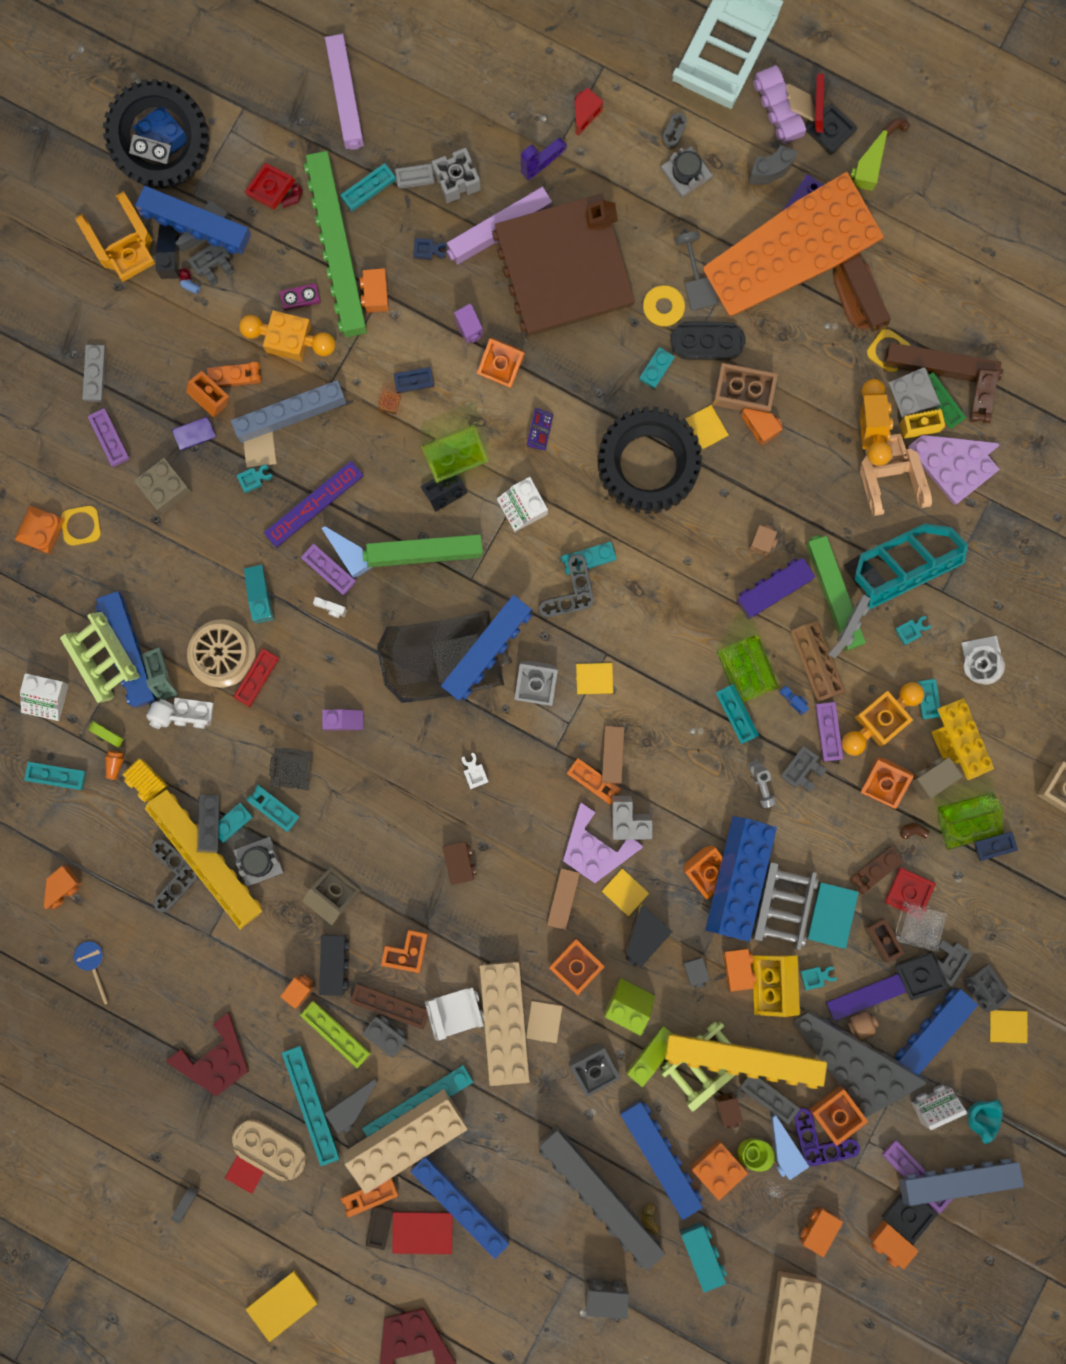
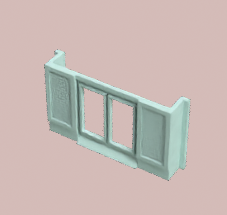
[673,0,783,109]

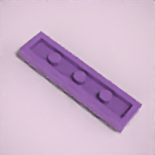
[881,1140,952,1213]

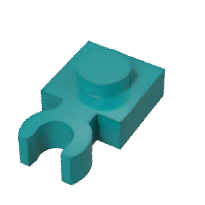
[236,465,273,494]
[894,616,932,646]
[800,966,837,991]

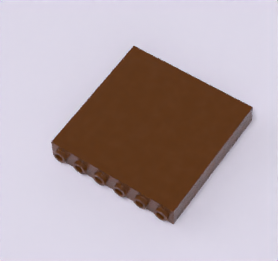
[492,193,635,337]

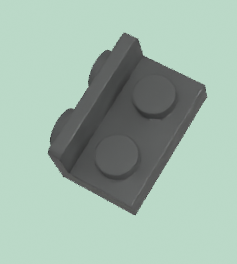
[964,964,1011,1012]
[362,1014,408,1058]

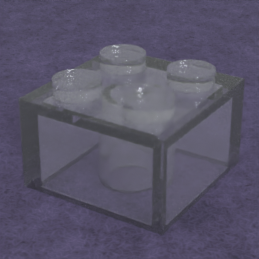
[895,901,947,952]

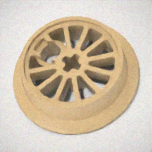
[187,619,256,688]

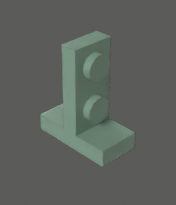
[141,648,178,700]

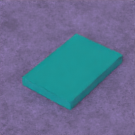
[807,882,859,949]

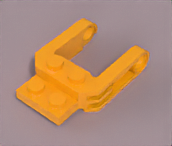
[75,191,155,282]

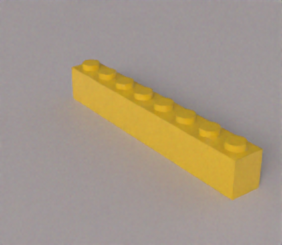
[145,790,262,930]
[664,1033,827,1089]

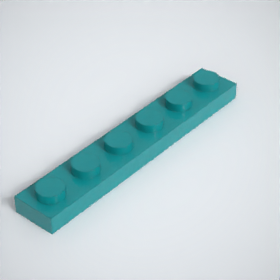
[282,1045,340,1166]
[362,1064,474,1137]

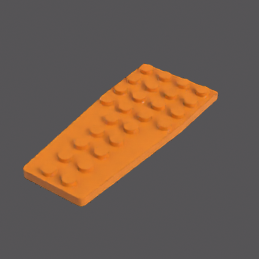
[703,172,884,316]

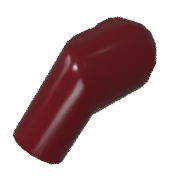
[281,183,303,209]

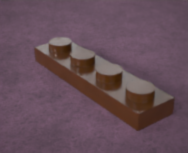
[350,983,428,1030]

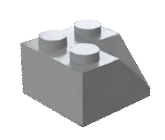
[889,367,941,418]

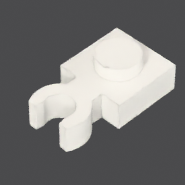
[313,597,347,618]
[462,753,488,789]

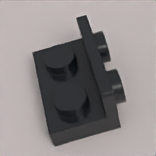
[421,468,467,512]

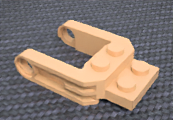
[860,433,932,516]

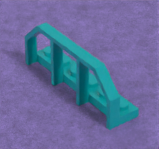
[855,523,968,610]

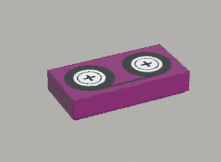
[280,283,321,311]

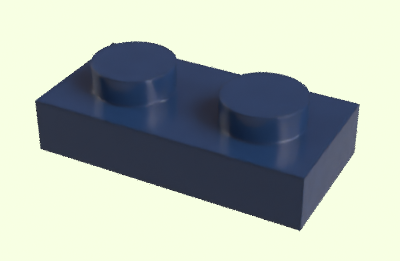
[394,367,434,394]
[973,832,1018,861]

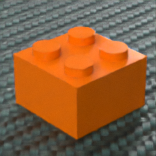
[549,938,605,996]
[808,1086,868,1146]
[690,1139,748,1201]

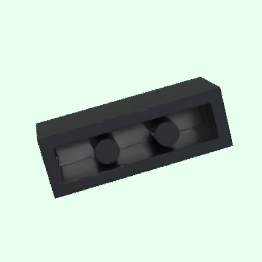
[319,935,350,996]

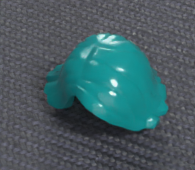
[967,1099,1003,1144]

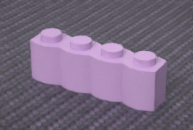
[753,65,806,144]

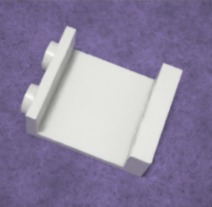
[424,988,484,1040]

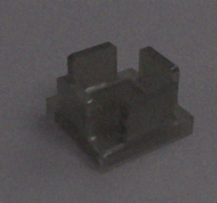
[269,748,314,790]

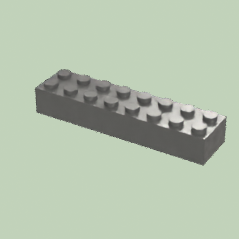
[539,1124,665,1271]

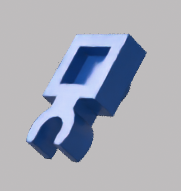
[779,686,809,715]

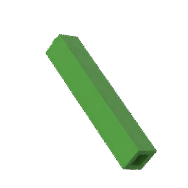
[362,535,483,567]
[806,535,866,651]

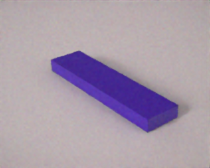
[826,973,906,1021]

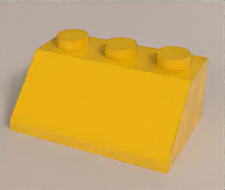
[752,955,800,1017]

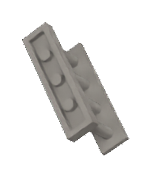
[752,862,818,950]

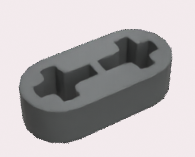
[662,113,687,149]
[171,1186,199,1224]

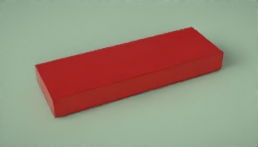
[815,74,825,132]
[233,648,280,707]

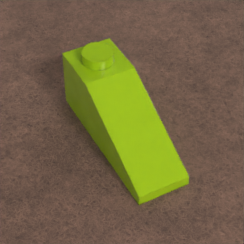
[850,130,887,191]
[626,1026,672,1087]

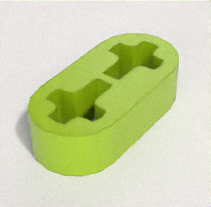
[88,721,124,748]

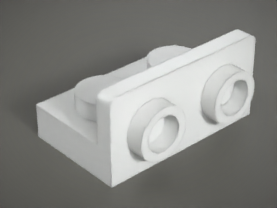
[169,698,214,729]

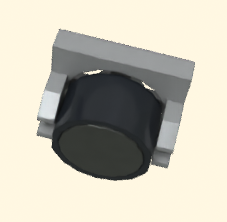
[661,146,713,198]
[233,836,284,887]

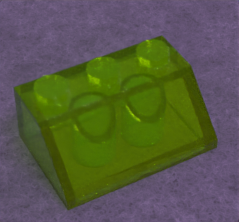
[420,424,489,483]
[717,635,779,703]
[938,792,1003,850]

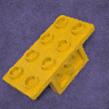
[931,698,994,780]

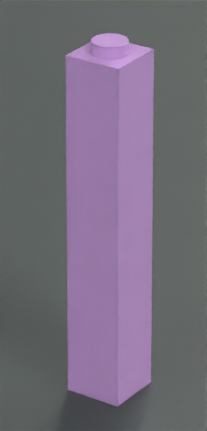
[325,34,364,150]
[446,187,552,265]

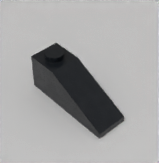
[156,224,180,279]

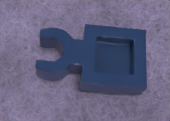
[413,238,446,260]

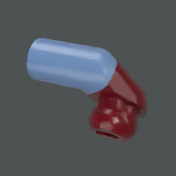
[179,268,201,295]

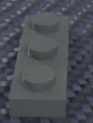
[197,794,219,853]
[740,1077,800,1125]

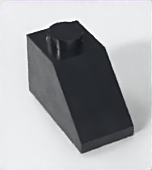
[843,555,885,595]

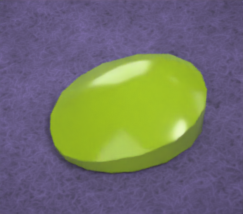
[737,1138,775,1172]

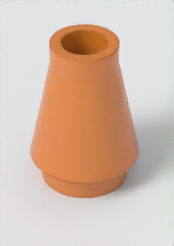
[105,750,125,780]

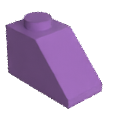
[454,303,483,343]
[322,709,364,731]

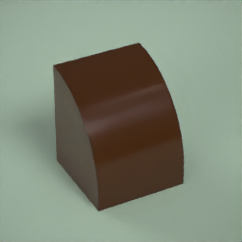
[587,200,618,225]

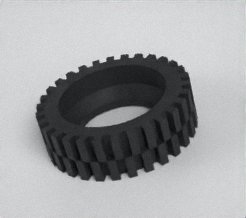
[103,79,210,189]
[598,406,702,514]

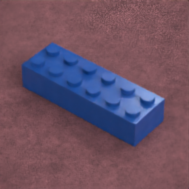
[705,816,777,942]

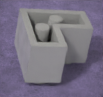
[612,796,652,840]

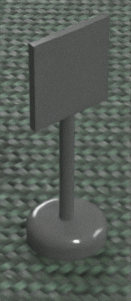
[674,231,719,311]

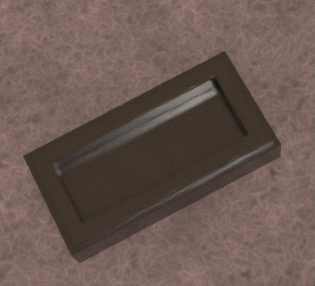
[365,1205,394,1250]

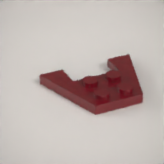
[165,1012,249,1096]
[380,1307,457,1364]

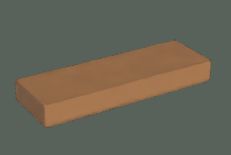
[602,726,624,784]
[547,868,580,930]

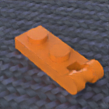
[207,362,261,387]
[567,758,621,805]
[340,1178,399,1217]

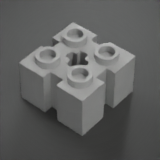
[432,148,481,203]

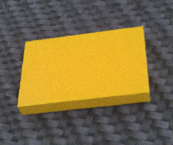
[246,1270,318,1342]

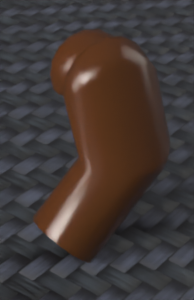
[882,118,910,137]
[900,823,930,839]

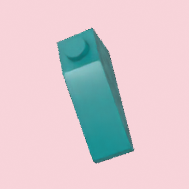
[244,565,275,624]

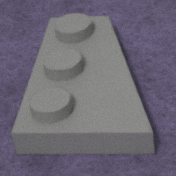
[828,595,870,658]

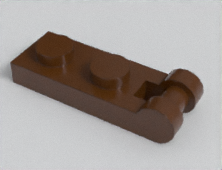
[970,368,999,423]
[849,846,904,895]

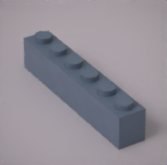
[231,380,347,443]
[899,1158,1024,1206]

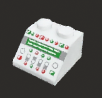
[497,477,548,532]
[20,673,69,721]
[911,1085,967,1130]

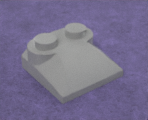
[514,661,558,706]

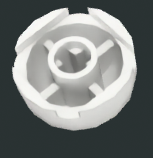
[964,645,1005,685]

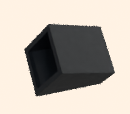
[624,904,673,967]

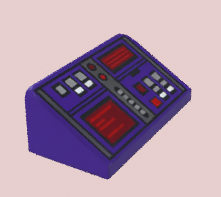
[527,408,554,451]

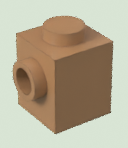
[749,524,778,556]

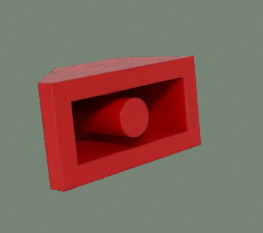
[574,88,604,136]

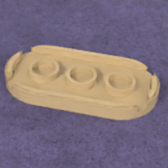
[232,1119,306,1181]

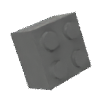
[585,1278,629,1319]

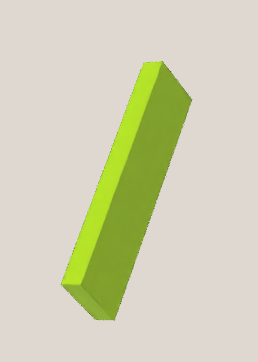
[300,1000,371,1068]

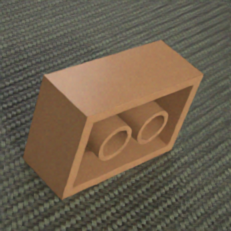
[712,363,778,413]

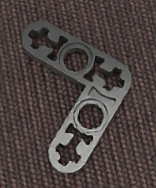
[539,554,593,617]
[151,840,199,912]

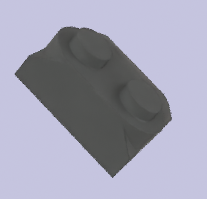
[568,1044,621,1097]

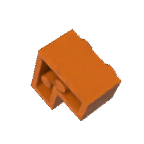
[381,929,429,973]

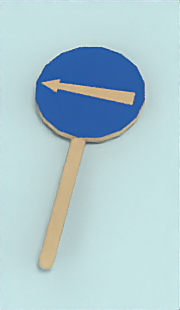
[74,941,108,1004]

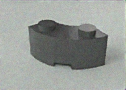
[748,145,798,185]

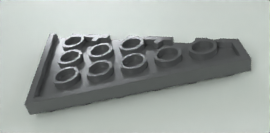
[793,1010,928,1118]

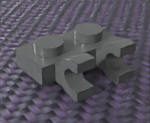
[188,245,234,287]
[780,746,827,792]
[934,939,973,986]

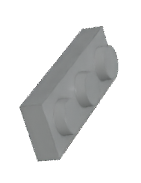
[82,345,106,402]

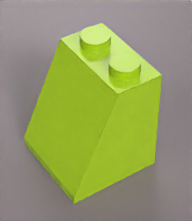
[603,978,655,1036]

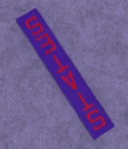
[264,461,364,548]

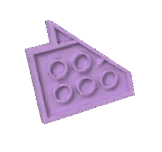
[906,435,1000,506]

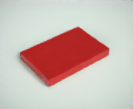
[392,1211,453,1254]

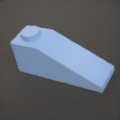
[322,526,372,579]
[770,1113,809,1180]

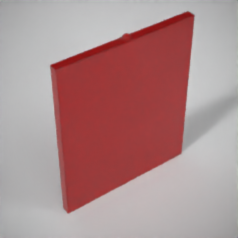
[225,1155,264,1194]

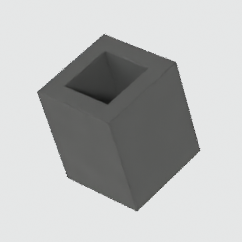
[682,957,710,988]

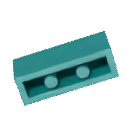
[680,1222,727,1293]

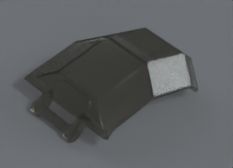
[377,611,512,703]

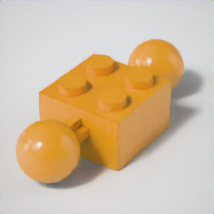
[239,311,336,362]
[860,379,893,466]
[841,682,924,756]

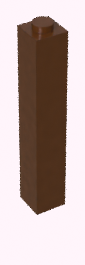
[839,253,891,332]
[883,342,1003,382]

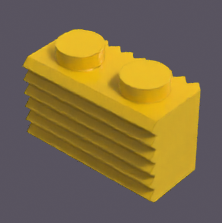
[899,409,945,439]
[122,758,169,802]

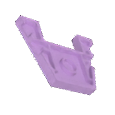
[563,803,643,883]

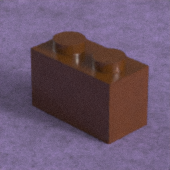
[442,842,477,885]
[864,918,905,963]
[714,1092,743,1128]

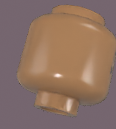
[848,1011,879,1040]

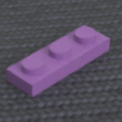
[87,408,130,467]
[301,543,356,596]
[815,702,843,762]

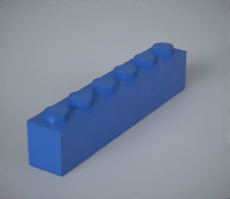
[135,185,251,255]
[95,591,158,708]
[441,595,533,701]
[894,987,978,1075]
[620,1099,703,1220]
[410,1155,509,1259]

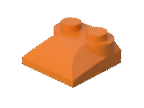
[477,338,526,388]
[14,506,65,554]
[861,758,914,809]
[683,845,723,900]

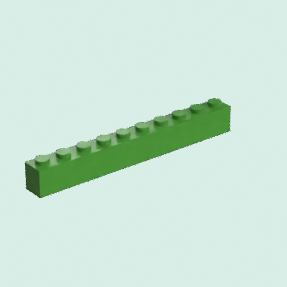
[304,151,367,338]

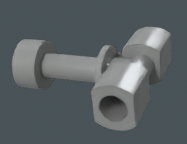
[748,759,776,808]

